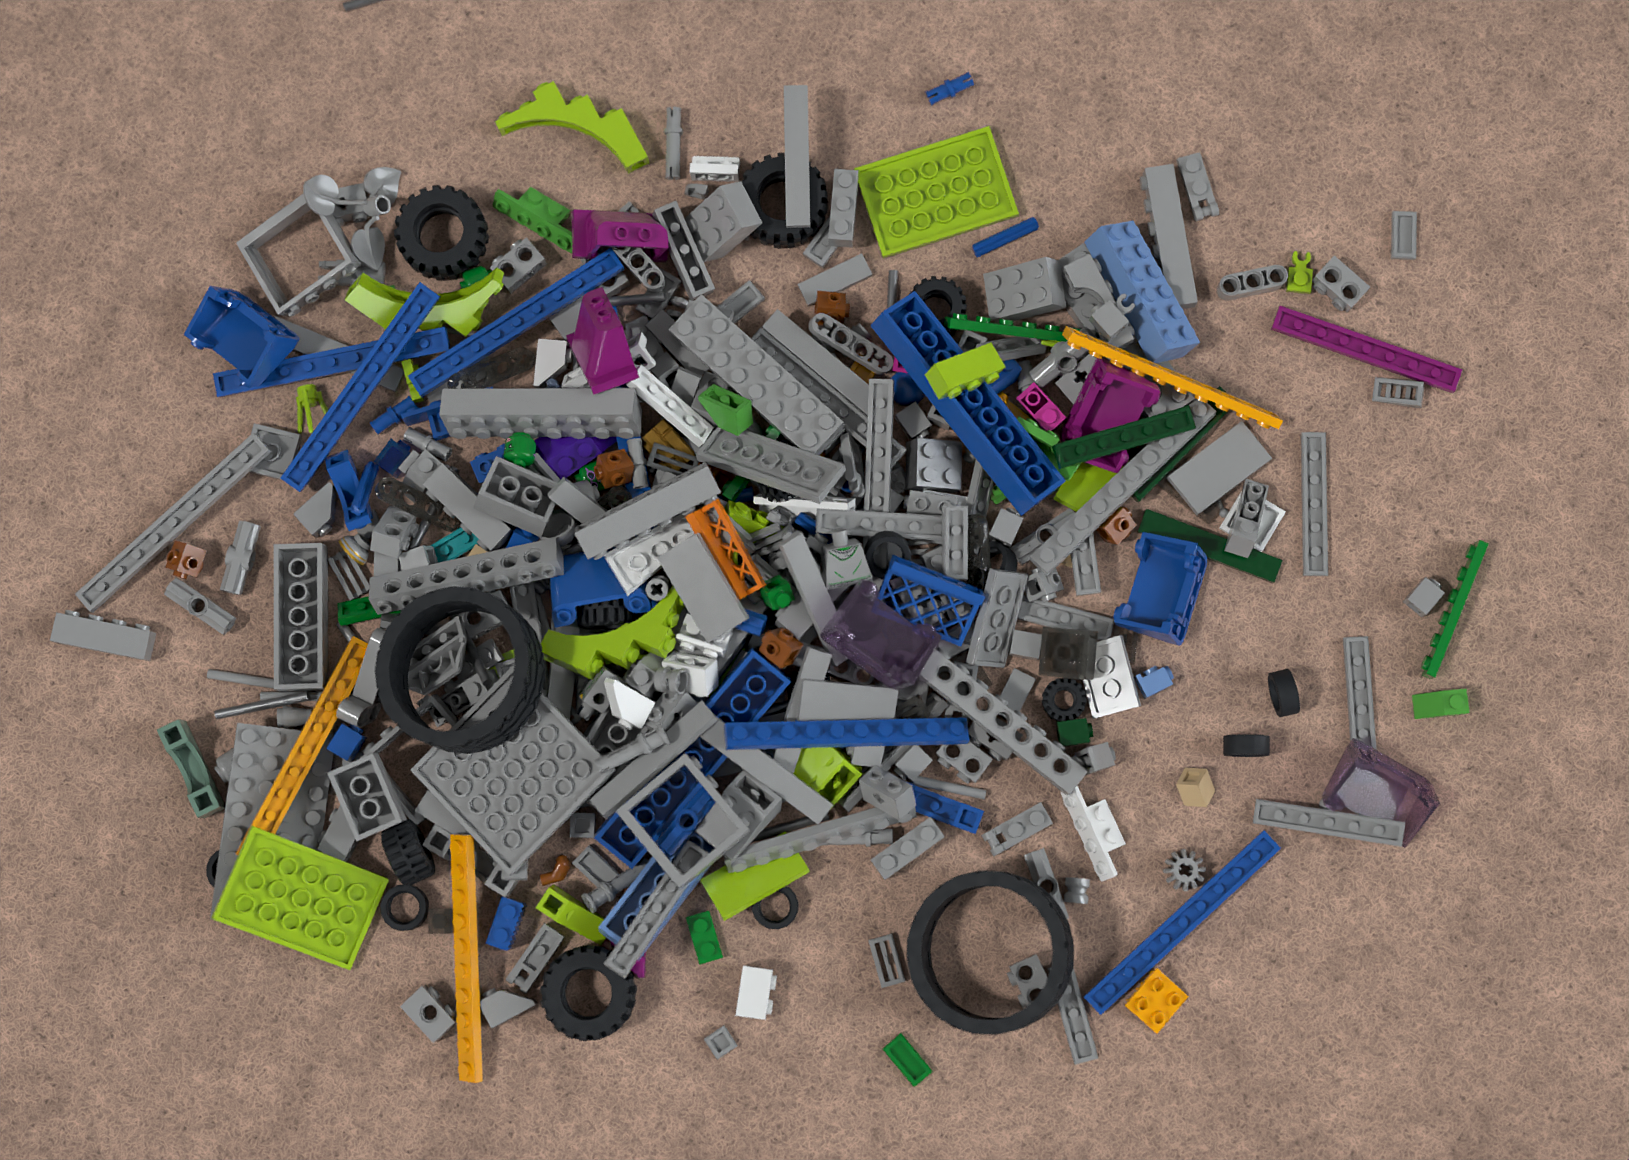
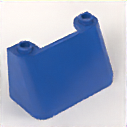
[184,286,300,388]
[1114,532,1207,646]
[550,546,652,628]

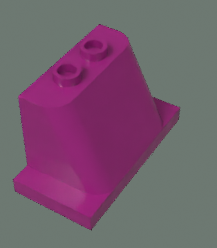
[571,209,668,263]
[566,287,639,395]

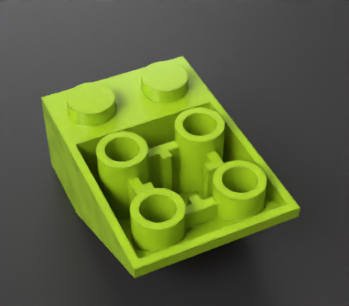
[793,747,862,808]

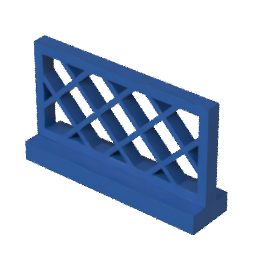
[870,555,985,647]

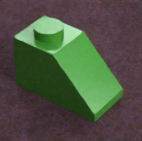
[698,384,753,436]
[1412,689,1470,719]

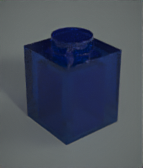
[374,439,411,479]

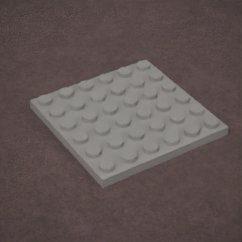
[411,665,616,876]

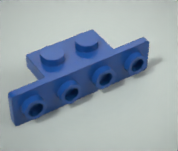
[401,386,494,441]

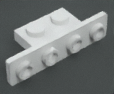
[1061,786,1126,881]

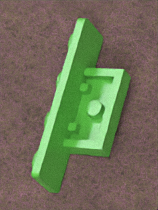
[492,187,572,253]
[1017,417,1081,481]

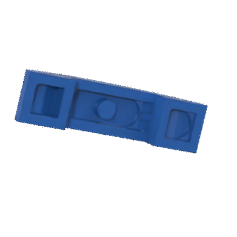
[903,780,984,834]

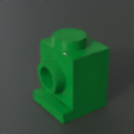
[759,574,795,610]

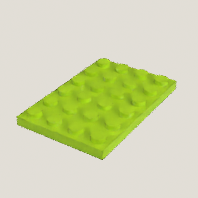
[854,126,1019,259]
[211,825,389,970]

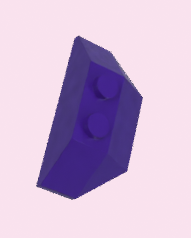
[534,437,617,480]

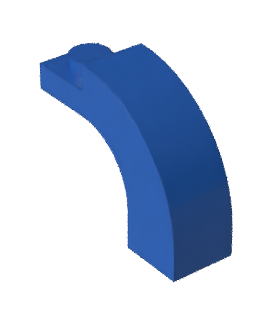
[325,449,373,531]

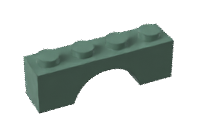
[157,719,225,819]

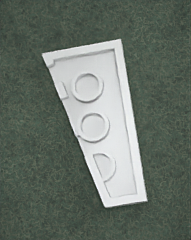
[604,512,694,596]

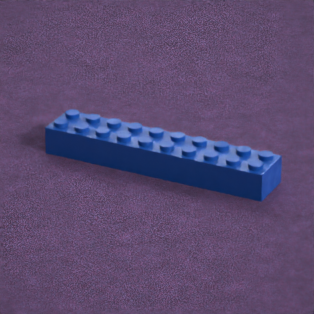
[870,291,1066,516]
[594,647,791,869]

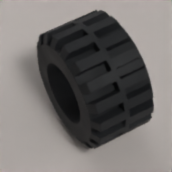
[909,276,967,337]
[577,598,639,630]
[381,819,435,887]

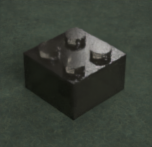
[1038,626,1098,680]

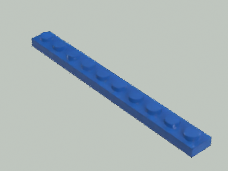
[408,248,625,397]
[281,282,441,492]
[213,327,451,397]
[724,718,970,750]
[1083,830,1281,1015]

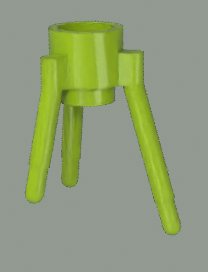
[296,384,328,434]

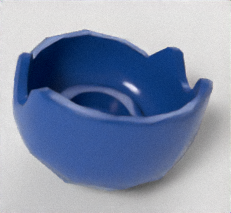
[890,372,925,406]

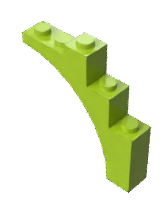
[495,81,649,174]
[345,267,504,337]
[540,586,686,680]

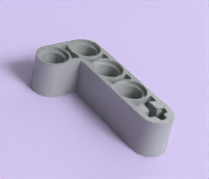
[336,628,385,728]

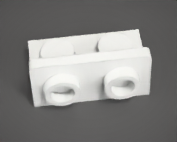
[690,156,740,182]
[676,613,734,659]

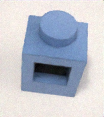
[1134,666,1174,699]

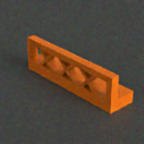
[685,498,766,600]

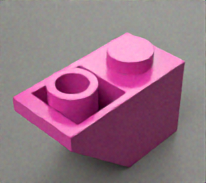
[1016,382,1067,432]

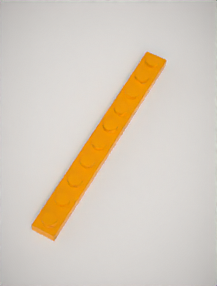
[1062,326,1283,429]
[235,636,368,855]
[450,833,483,1083]

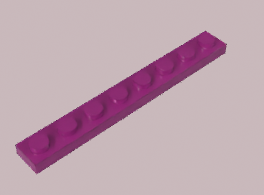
[1271,306,1463,394]

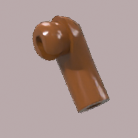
[540,855,571,886]

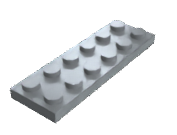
[696,427,845,504]

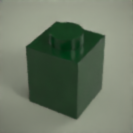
[1056,718,1093,747]

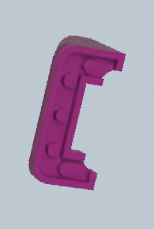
[1060,357,1160,473]

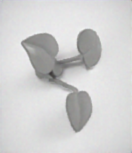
[303,167,401,270]

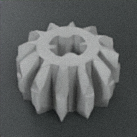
[1163,849,1206,891]

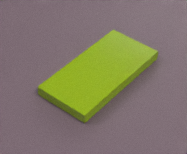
[700,832,810,921]

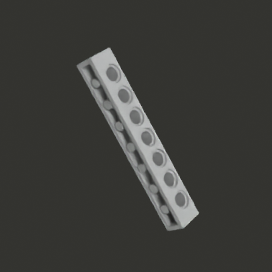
[369,537,564,615]
[913,648,1088,795]

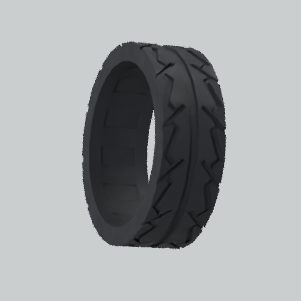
[375,586,546,754]
[907,871,1074,1035]

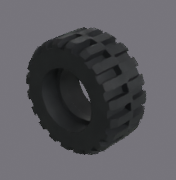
[741,152,828,249]
[394,185,489,281]
[540,945,637,1041]

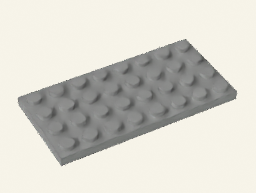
[210,723,334,919]

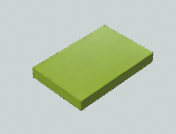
[1054,461,1129,512]

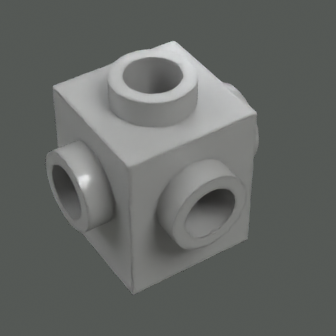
[1025,568,1064,603]

